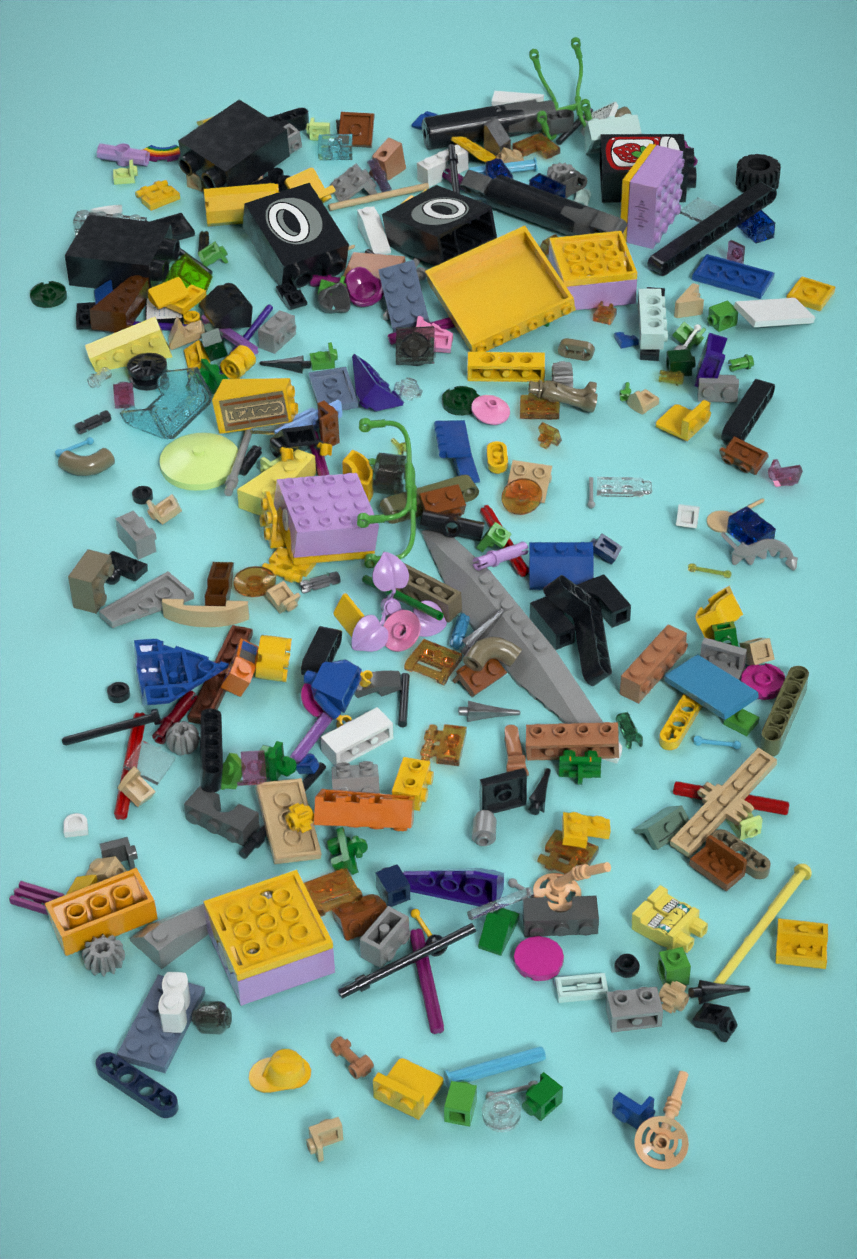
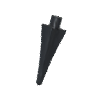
[260,355,311,374]
[528,768,551,815]
[688,980,750,1004]

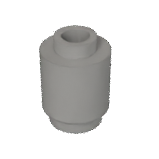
[472,810,497,846]

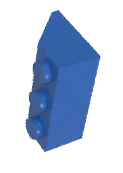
[529,542,594,590]

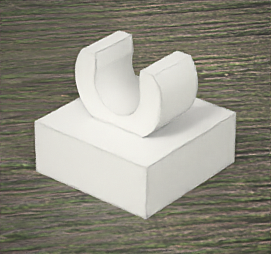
[676,504,700,528]

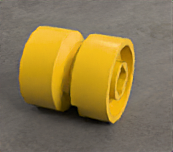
[220,345,256,379]

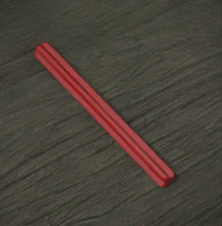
[114,712,145,820]

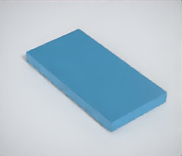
[664,654,759,720]

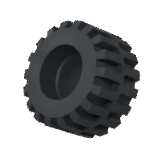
[735,154,781,192]

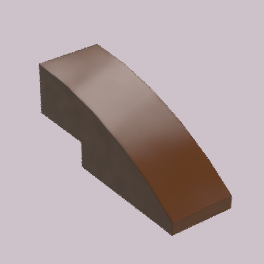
[205,562,234,606]

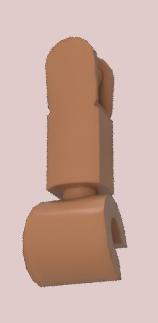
[504,725,529,776]

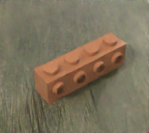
[620,624,688,704]
[526,722,619,761]

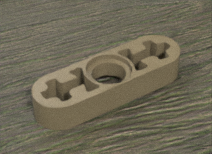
[712,829,771,879]

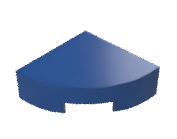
[614,332,639,349]
[296,753,319,774]

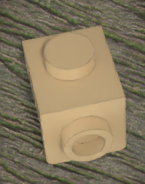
[496,147,524,164]
[146,494,182,525]
[265,581,301,614]
[85,856,127,882]
[306,1117,343,1162]

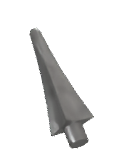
[460,609,504,655]
[458,701,521,722]

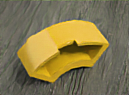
[342,450,374,502]
[695,586,743,640]

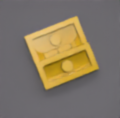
[451,137,497,163]
[775,918,828,969]

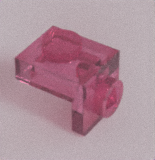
[768,459,803,487]

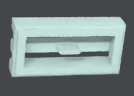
[555,973,609,1003]

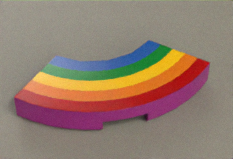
[143,145,181,162]

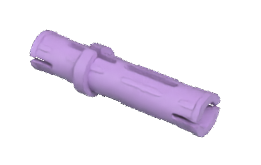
[473,542,529,571]

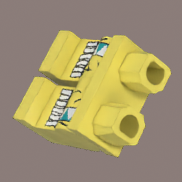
[632,885,708,953]

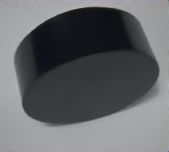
[132,486,153,504]
[107,682,130,703]

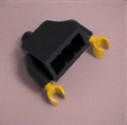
[269,425,332,462]

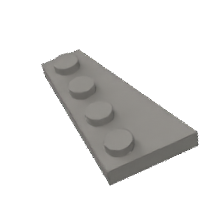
[99,571,194,628]

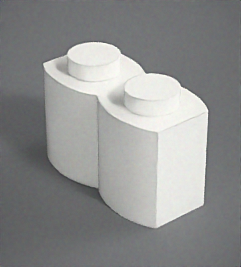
[158,972,190,1033]

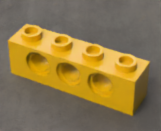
[467,352,545,382]

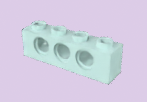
[638,289,668,349]

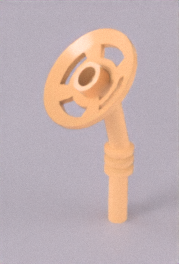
[533,862,611,912]
[634,1071,689,1169]

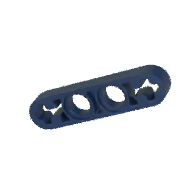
[95,1052,179,1118]

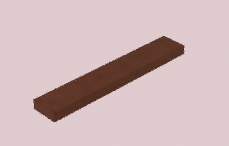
[188,625,253,724]

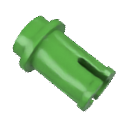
[728,354,754,372]

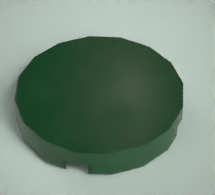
[30,281,67,308]
[442,386,480,416]

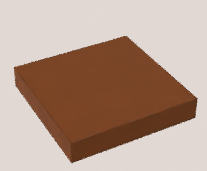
[338,112,375,148]

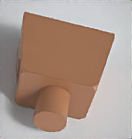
[369,138,406,180]

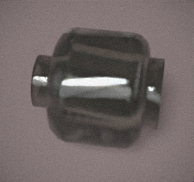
[192,1001,232,1035]

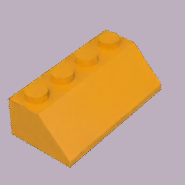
[45,868,158,956]

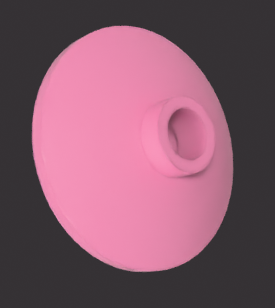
[471,395,510,425]
[383,610,421,652]

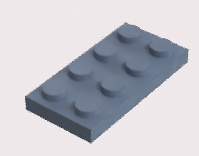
[378,260,430,332]
[117,974,205,1073]

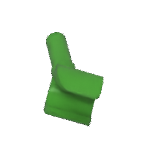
[619,382,631,401]

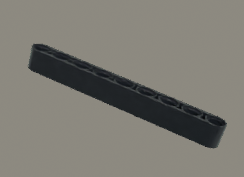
[647,182,777,276]

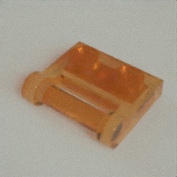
[404,639,462,685]
[304,868,363,917]

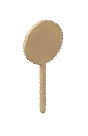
[707,498,765,533]

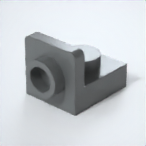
[100,837,138,870]

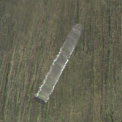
[467,887,534,920]

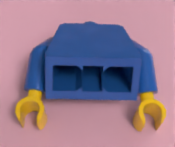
[304,659,373,728]

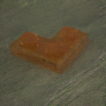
[513,133,560,159]

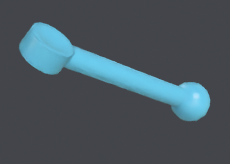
[55,437,94,457]
[693,736,741,750]

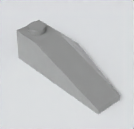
[130,903,208,969]

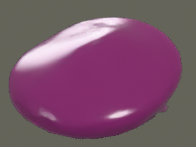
[346,267,384,307]

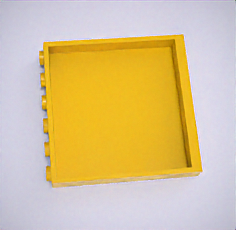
[425,225,576,352]

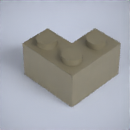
[68,549,114,614]

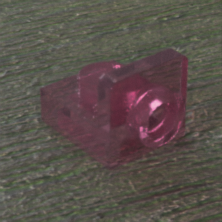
[113,382,135,409]

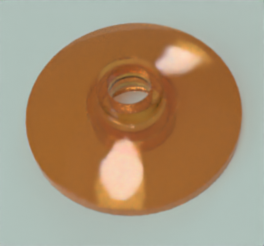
[501,478,542,515]
[233,566,276,597]

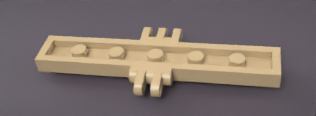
[670,748,777,858]

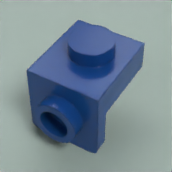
[612,1091,655,1129]

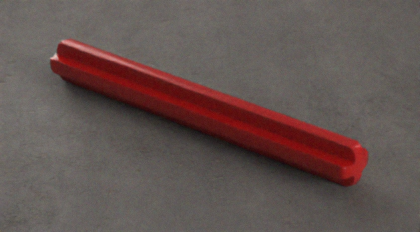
[480,505,529,577]
[673,781,790,815]

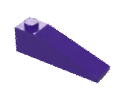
[352,353,405,411]
[403,868,504,910]

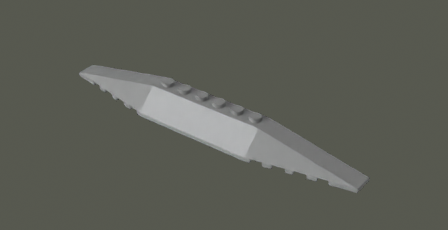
[422,530,603,724]

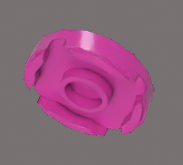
[741,663,785,700]
[514,936,564,981]

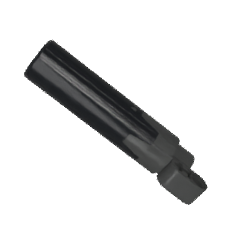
[422,99,574,150]

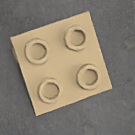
[505,460,553,503]

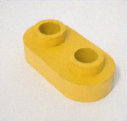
[487,441,508,474]

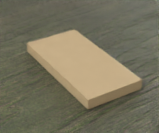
[255,778,322,864]

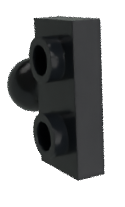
[106,551,148,585]

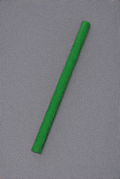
[362,575,444,621]

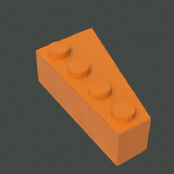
[314,789,415,831]

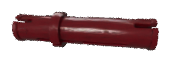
[152,691,198,744]

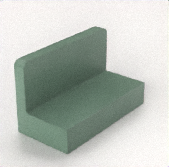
[633,805,689,850]

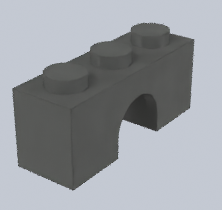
[184,786,260,846]
[523,895,599,937]

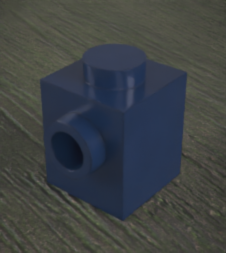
[375,864,411,907]

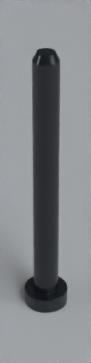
[62,709,161,746]

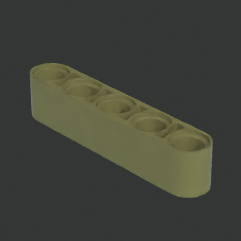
[379,475,479,524]
[760,666,809,756]

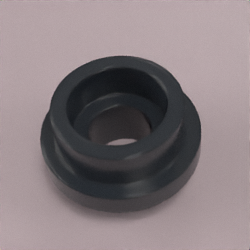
[614,954,640,978]

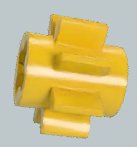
[285,803,314,833]

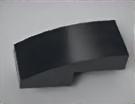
[276,282,308,310]
[76,302,96,330]

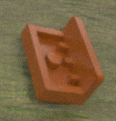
[317,400,340,446]
[719,437,769,475]
[419,484,466,517]
[453,659,507,697]
[689,835,747,891]
[332,894,387,941]

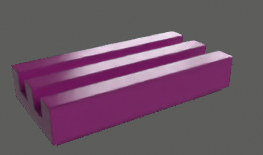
[9,881,64,915]

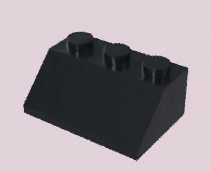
[198,283,253,329]

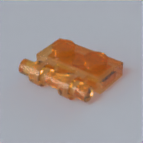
[520,393,560,420]
[420,724,467,766]
[537,829,599,874]

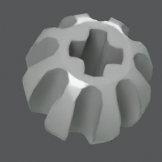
[165,721,200,756]

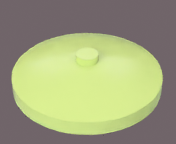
[160,433,238,490]

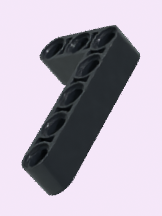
[543,575,612,686]

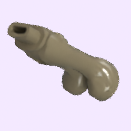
[529,380,598,413]

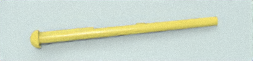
[711,863,812,1001]

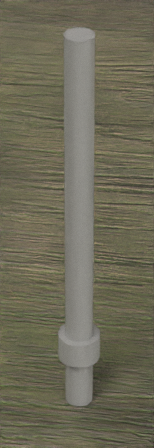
[224,429,253,496]

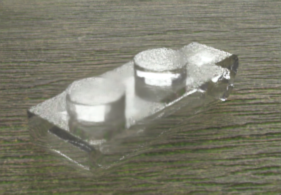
[597,477,652,497]

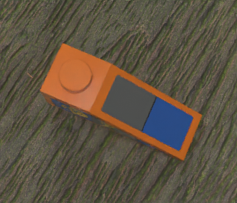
[221,638,259,697]

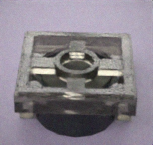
[396,326,436,366]

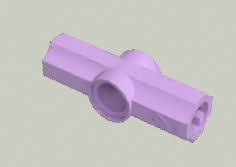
[97,143,150,167]

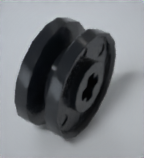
[127,353,169,390]

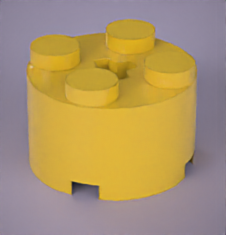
[255,635,292,682]

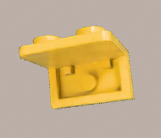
[285,167,336,203]
[656,400,711,441]
[259,491,286,548]
[373,1058,443,1120]

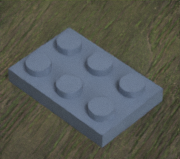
[308,367,358,410]

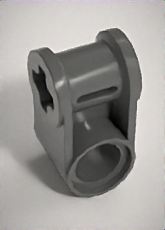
[552,170,588,198]

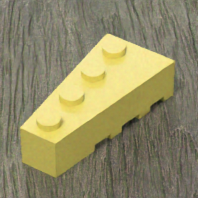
[85,317,172,372]
[237,449,316,516]

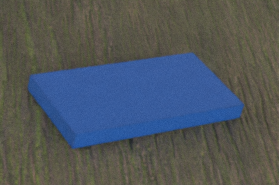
[692,254,775,299]

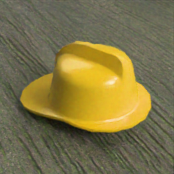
[249,1049,311,1093]

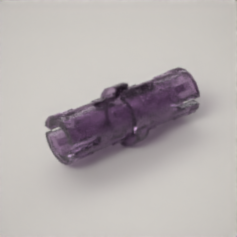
[367,158,392,193]

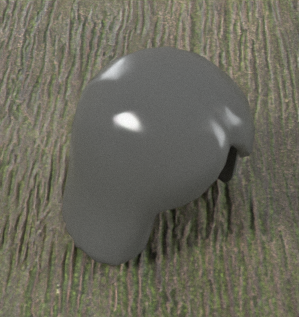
[317,282,351,314]

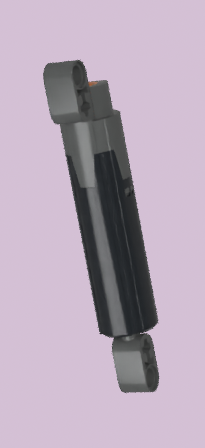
[459,170,627,236]

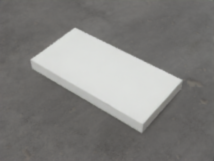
[734,298,816,327]

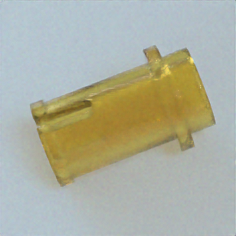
[659,370,684,386]

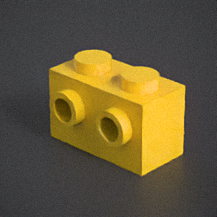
[392,757,434,811]

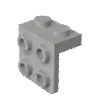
[330,163,377,202]
[697,375,739,403]
[700,637,747,680]
[332,761,380,793]

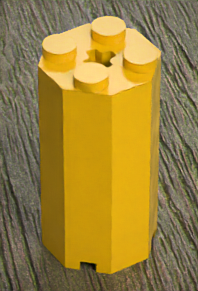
[204,183,279,227]

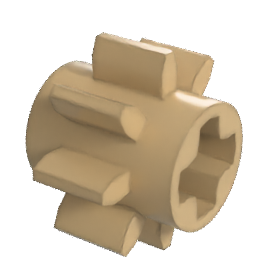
[659,981,689,1013]

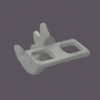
[720,531,798,571]

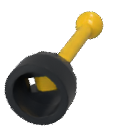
[410,909,448,957]

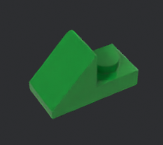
[478,906,519,956]

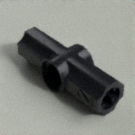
[420,510,484,541]

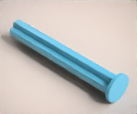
[469,157,538,176]
[444,1047,546,1090]

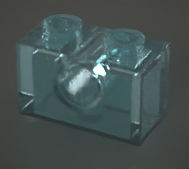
[318,134,353,160]

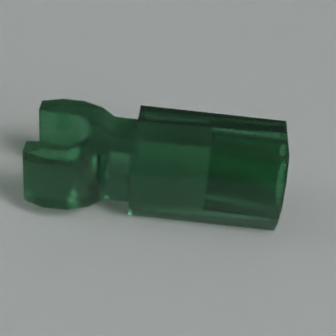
[615,712,643,749]

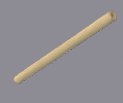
[328,183,429,211]

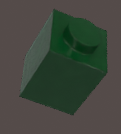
[201,328,228,362]
[666,349,696,378]

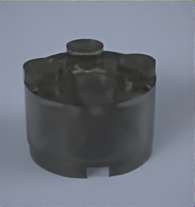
[373,453,407,495]

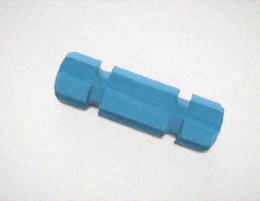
[450,613,470,650]

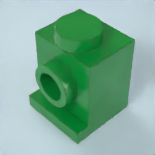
[712,621,739,647]
[522,1072,563,1121]

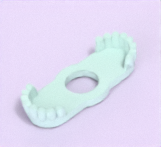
[573,188,591,206]

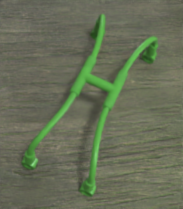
[529,37,592,141]
[357,418,417,568]

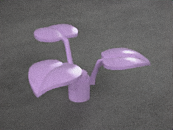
[351,552,447,652]

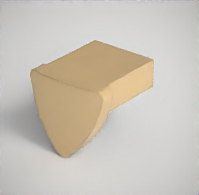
[627,389,659,415]
[117,766,156,807]

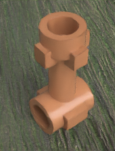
[330,1036,374,1079]

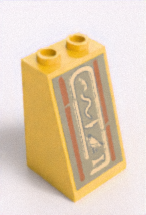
[212,378,298,434]

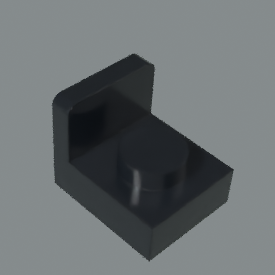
[692,1003,737,1042]

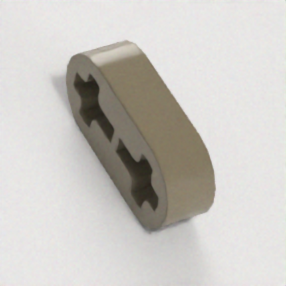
[558,338,595,361]

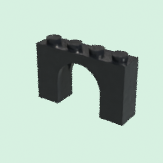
[529,574,631,650]

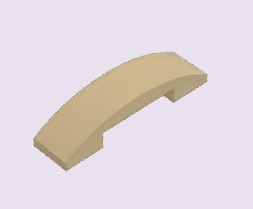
[162,599,250,627]

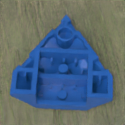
[134,639,229,705]

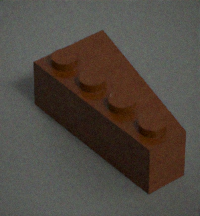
[90,275,149,332]

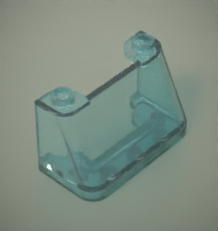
[120,367,212,440]

